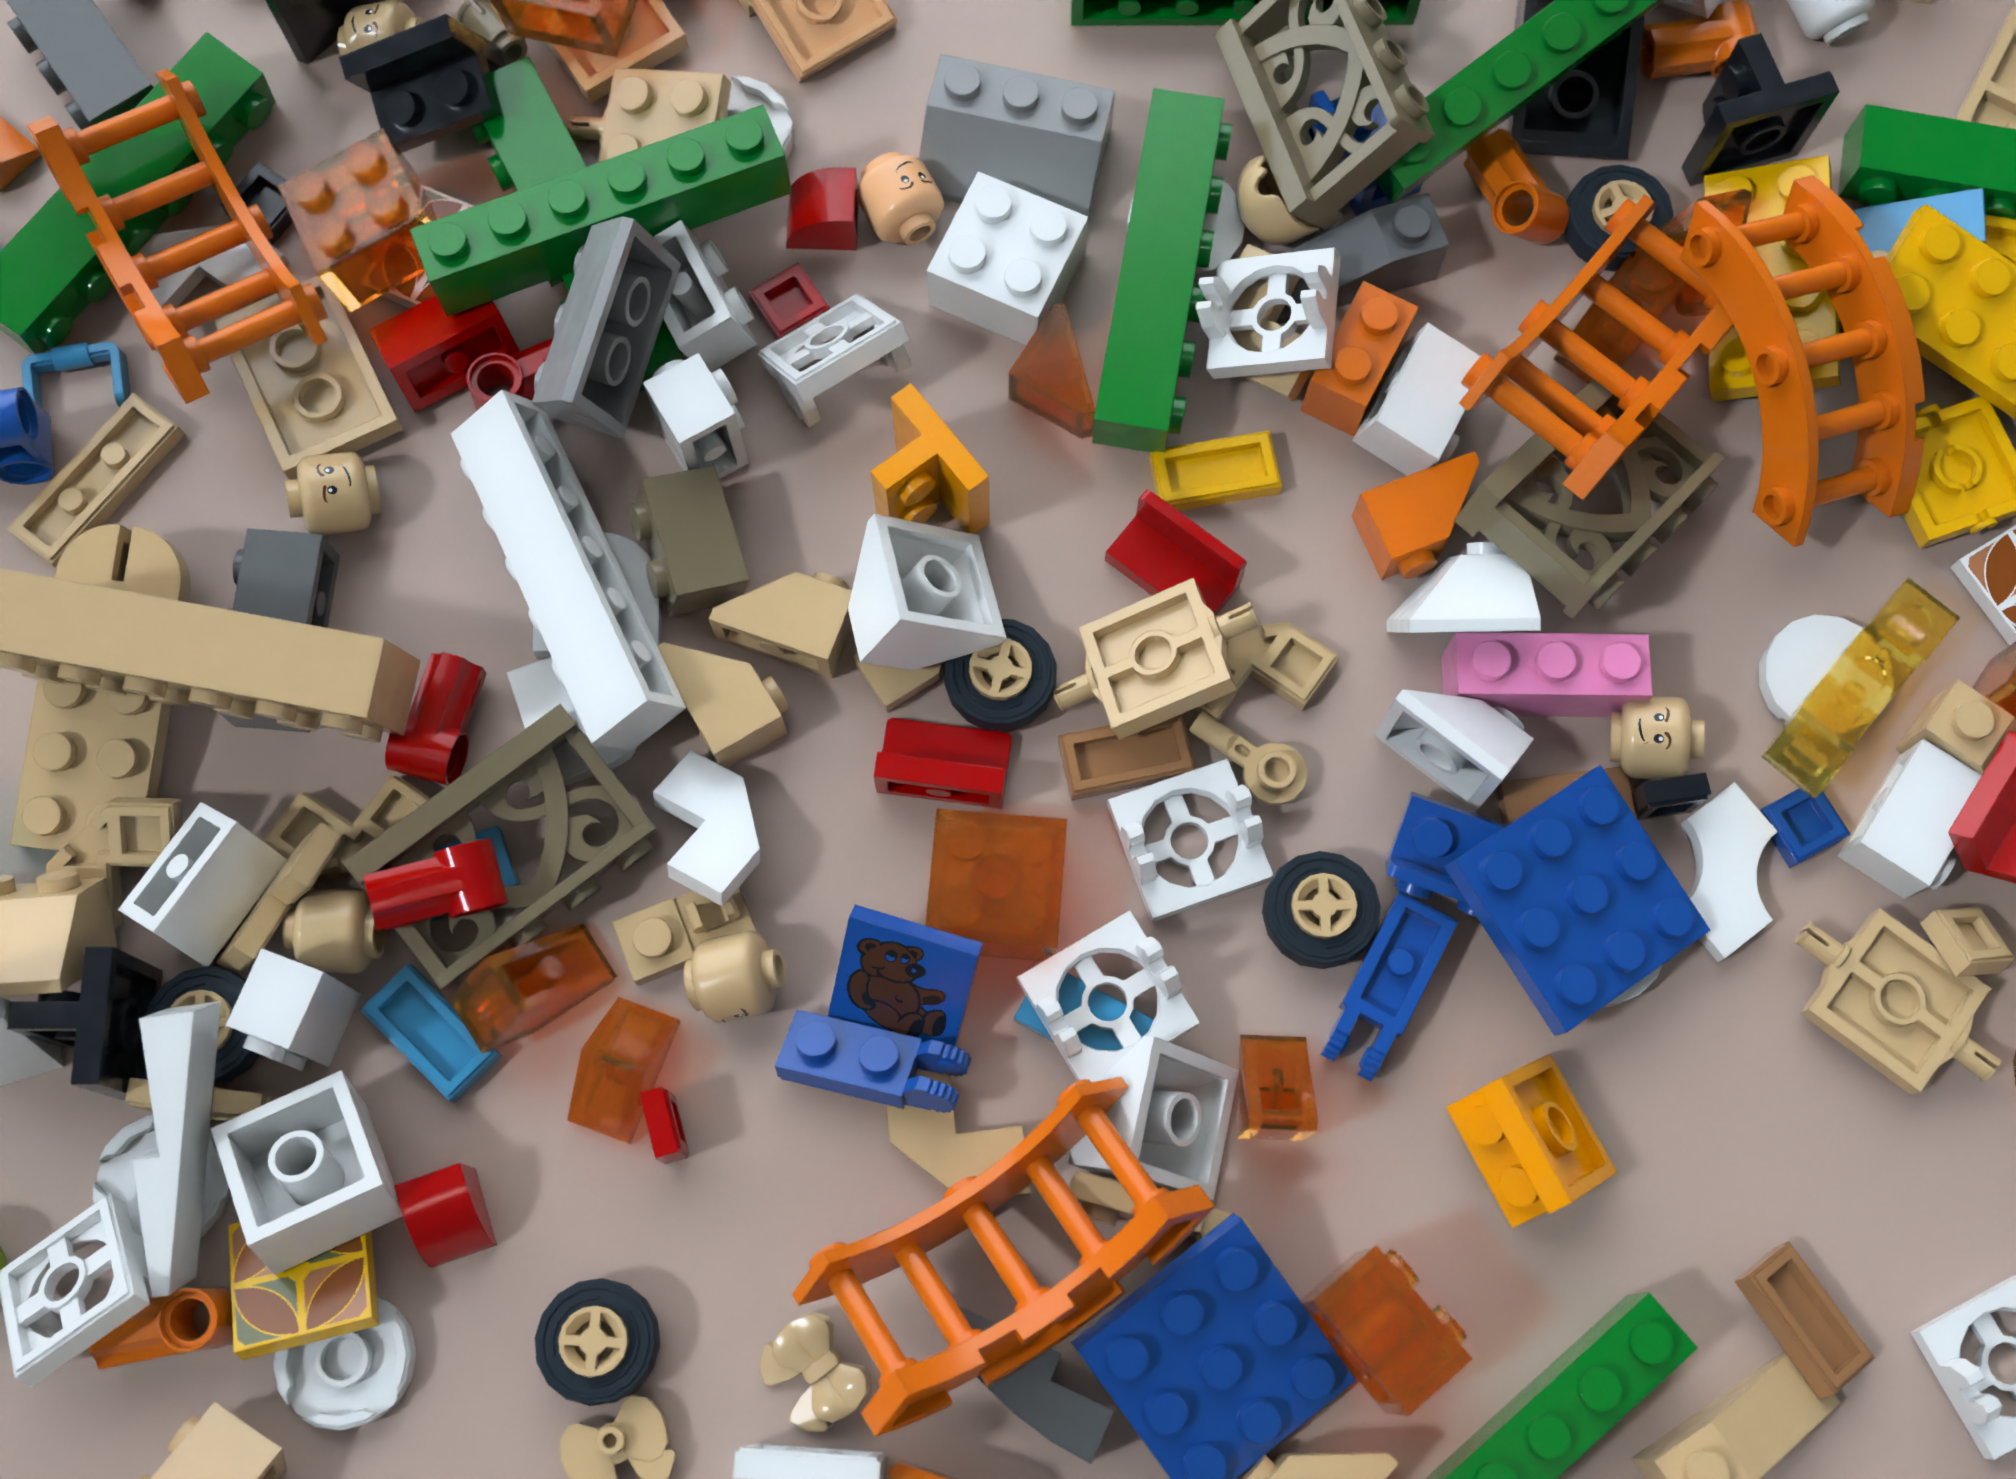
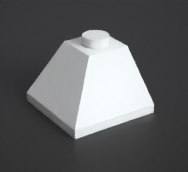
[848,514,1006,671]
[1386,542,1541,633]
[1374,689,1534,812]
[1067,1035,1239,1200]

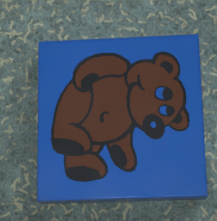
[828,904,983,1047]

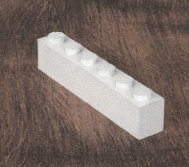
[451,390,687,751]

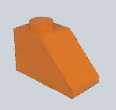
[1352,451,1480,580]

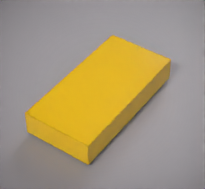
[1149,430,1282,511]

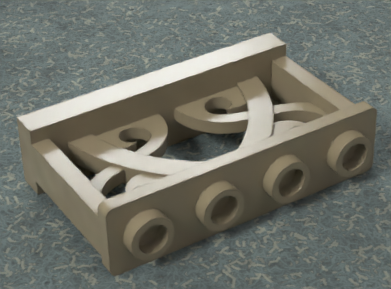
[1214,0,1435,230]
[1454,361,1726,619]
[343,704,657,992]

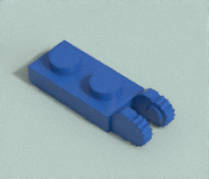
[1320,891,1458,1082]
[775,1009,972,1113]

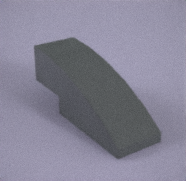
[958,1305,1114,1464]

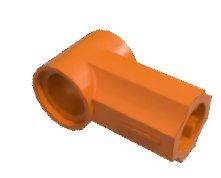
[1639,0,1758,79]
[1463,128,1569,245]
[88,1287,233,1370]

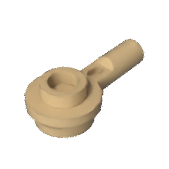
[1189,711,1307,806]

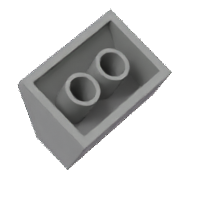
[919,54,1115,221]
[532,216,681,438]

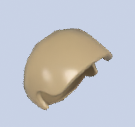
[1236,155,1320,245]

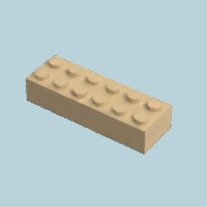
[0,568,421,743]

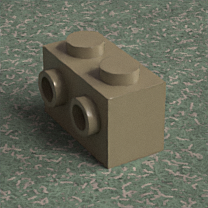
[629,465,750,617]

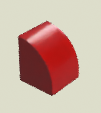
[786,167,859,251]
[394,1163,497,1268]

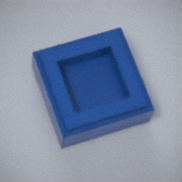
[1760,780,1851,869]

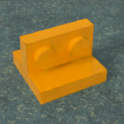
[870,383,990,534]
[1446,1053,1618,1228]

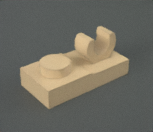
[612,886,757,986]

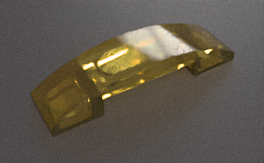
[1761,577,1960,799]

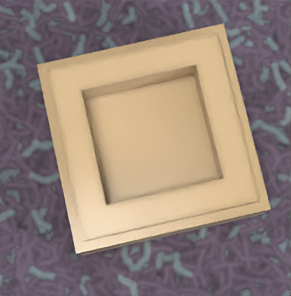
[1920,907,2015,977]

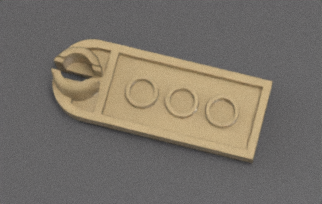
[10,524,190,851]

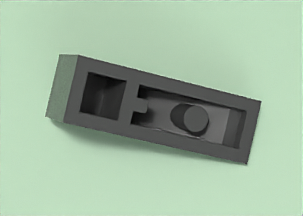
[1276,193,1450,324]

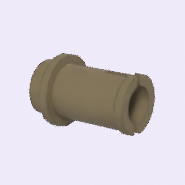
[457,0,528,65]

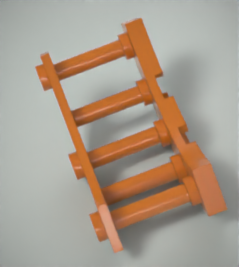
[26,69,328,404]
[1680,175,1925,547]
[1459,194,1734,500]
[792,1077,1215,1437]

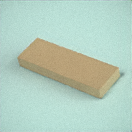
[7,393,186,568]

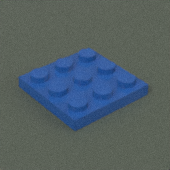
[1444,765,1710,1036]
[1071,1213,1356,1479]

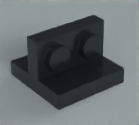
[339,14,506,155]
[1681,33,1840,187]
[7,947,162,1101]

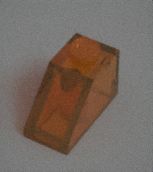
[1553,246,1687,384]
[449,923,617,1054]

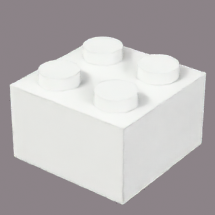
[927,171,1088,350]
[211,1070,403,1275]

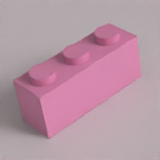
[1441,632,1653,717]

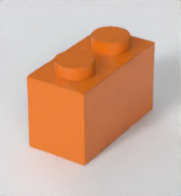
[1300,281,1419,436]

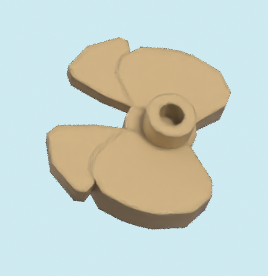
[759,1312,871,1432]
[560,1395,677,1479]

